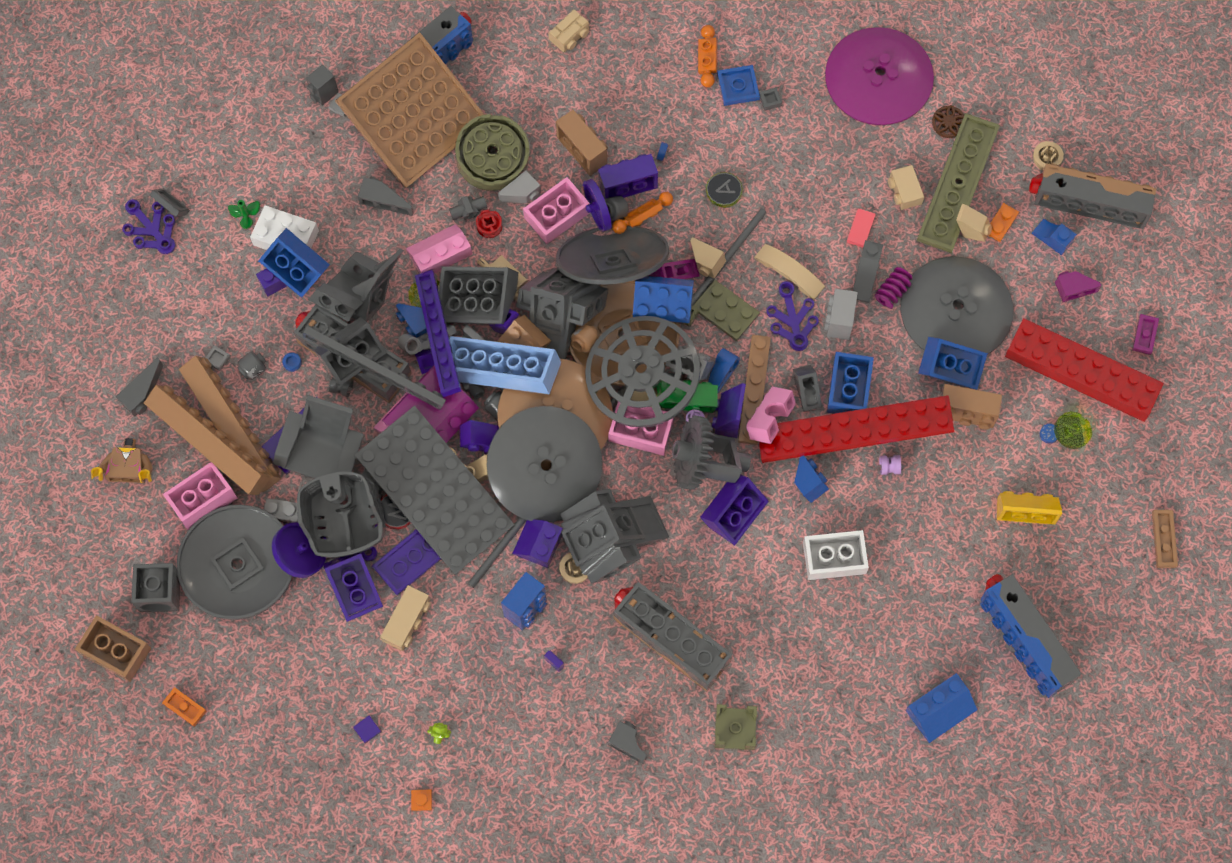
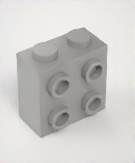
[665,345,714,382]

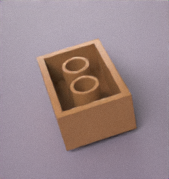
[556,110,608,176]
[940,384,1002,430]
[75,615,151,682]

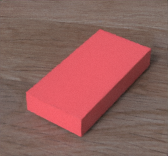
[847,208,876,248]

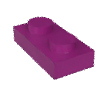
[1132,314,1159,355]

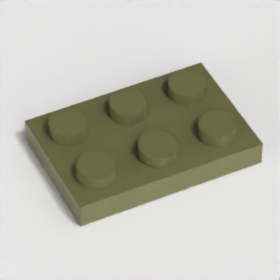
[693,280,760,341]

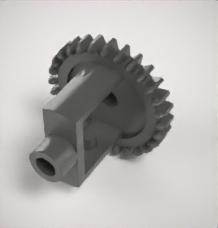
[672,415,751,490]

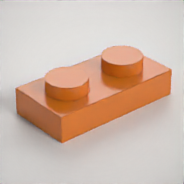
[989,203,1019,242]
[162,687,207,727]

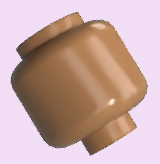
[571,324,599,353]

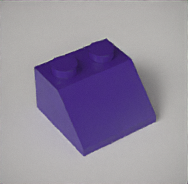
[512,520,563,568]

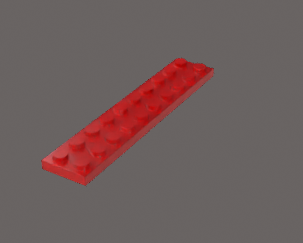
[759,395,955,463]

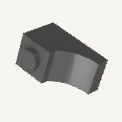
[793,365,822,411]
[608,721,647,764]

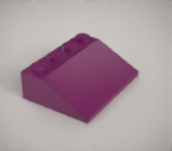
[382,365,479,443]

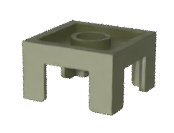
[714,704,757,750]

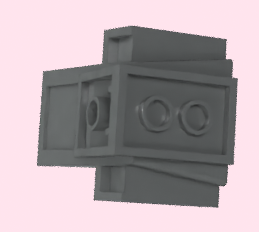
[308,248,404,322]
[517,267,609,359]
[273,395,364,479]
[560,489,669,584]

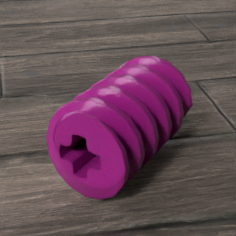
[874,267,912,309]

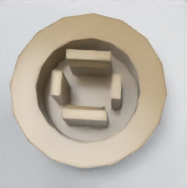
[1033,141,1064,170]
[559,553,588,584]

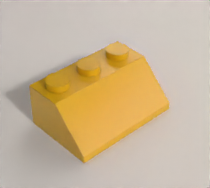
[997,491,1062,525]

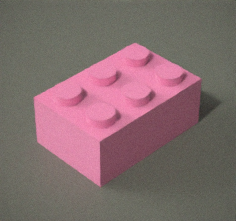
[523,177,590,244]
[608,402,674,456]
[163,462,238,530]

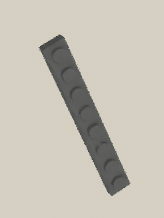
[302,326,446,410]

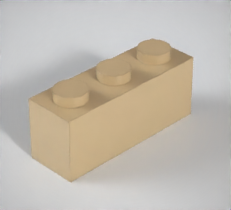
[380,585,431,651]

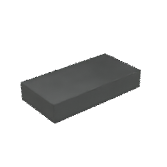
[150,188,190,217]

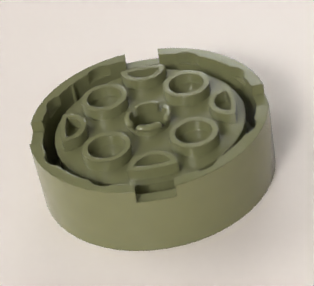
[455,114,529,191]

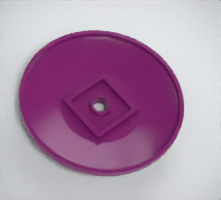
[825,27,934,125]

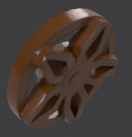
[932,105,964,138]

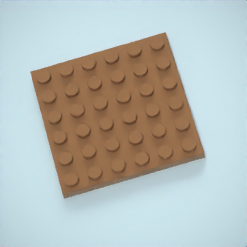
[335,32,484,188]

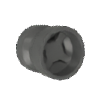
[329,377,354,397]

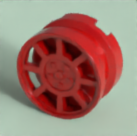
[476,209,503,238]

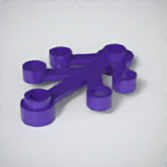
[122,199,176,254]
[766,281,819,351]

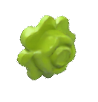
[427,722,451,744]

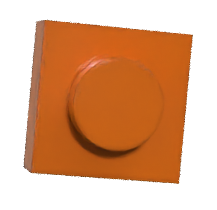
[411,789,432,811]

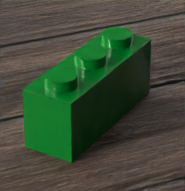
[657,380,718,413]

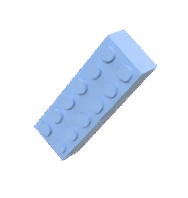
[450,336,561,394]

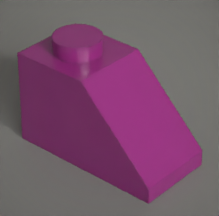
[1055,271,1101,302]

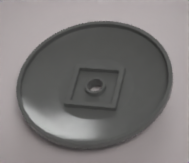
[556,226,669,285]
[900,256,1013,355]
[486,406,602,522]
[177,505,293,620]

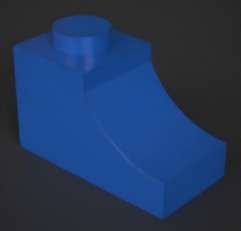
[1032,219,1077,256]

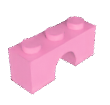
[746,387,796,444]

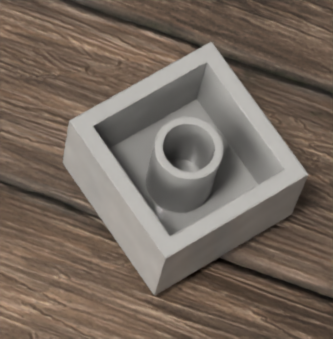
[824,289,858,340]

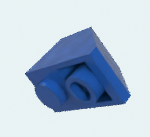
[395,303,427,338]
[794,456,829,503]

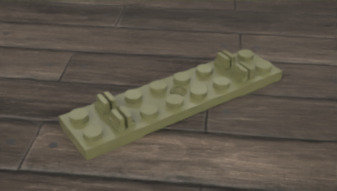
[917,113,1000,253]

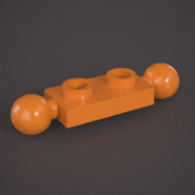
[698,25,717,88]
[612,192,673,234]

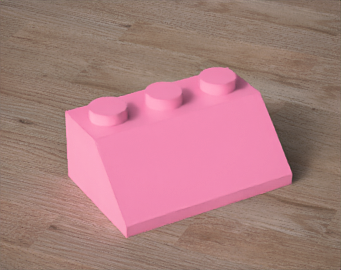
[406,224,472,274]

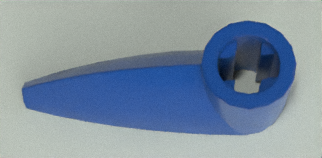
[708,348,740,393]

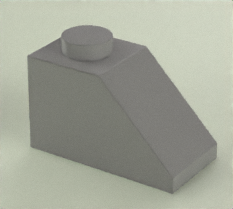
[498,171,541,203]

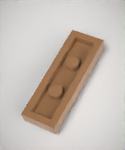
[1152,510,1178,568]

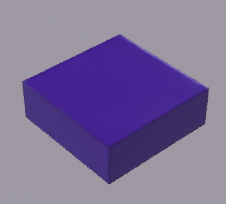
[544,650,564,672]
[353,715,381,744]

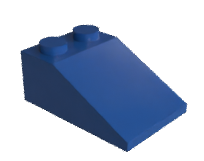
[918,337,988,390]

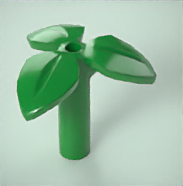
[228,200,260,229]

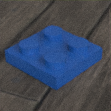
[717,65,760,106]

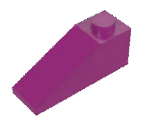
[647,259,700,280]

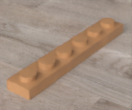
[738,335,771,445]

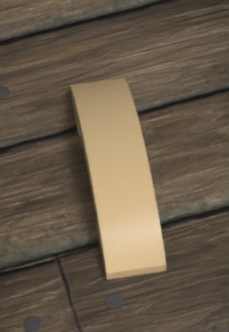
[754,244,825,300]

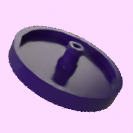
[583,179,611,232]
[272,522,326,578]

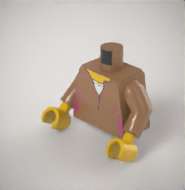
[91,438,153,483]

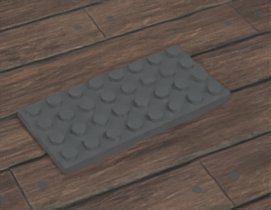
[354,406,515,575]

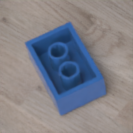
[258,228,330,298]
[633,276,694,323]
[826,352,874,414]
[501,572,547,631]

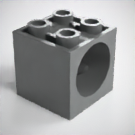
[131,563,180,612]

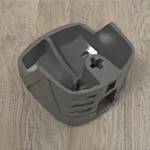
[297,472,386,557]

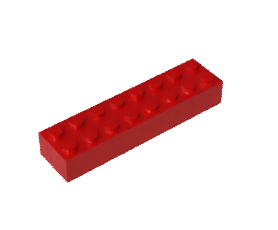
[1005,318,1164,422]

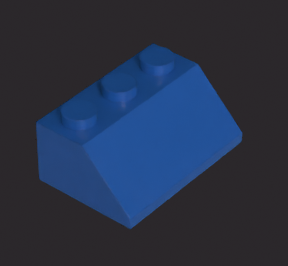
[905,673,977,743]

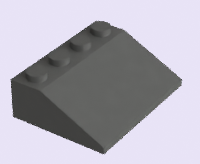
[439,266,519,324]

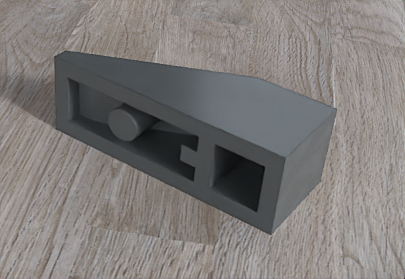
[358,177,413,216]
[853,240,883,303]
[116,357,163,417]

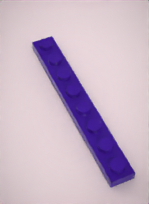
[415,270,461,397]

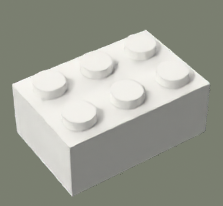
[250,205,319,250]
[803,530,869,580]

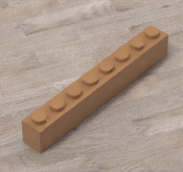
[179,355,282,492]
[144,385,271,495]

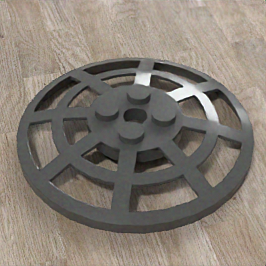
[585,316,701,428]

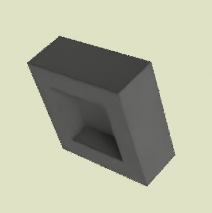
[759,87,782,111]

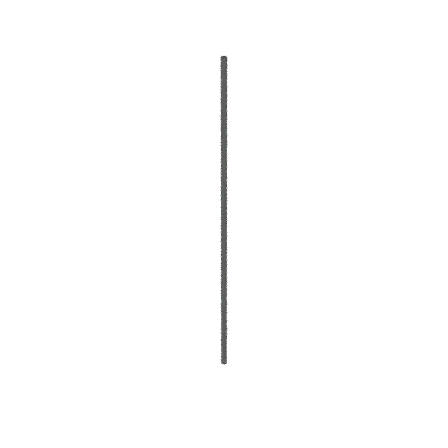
[467,208,767,588]

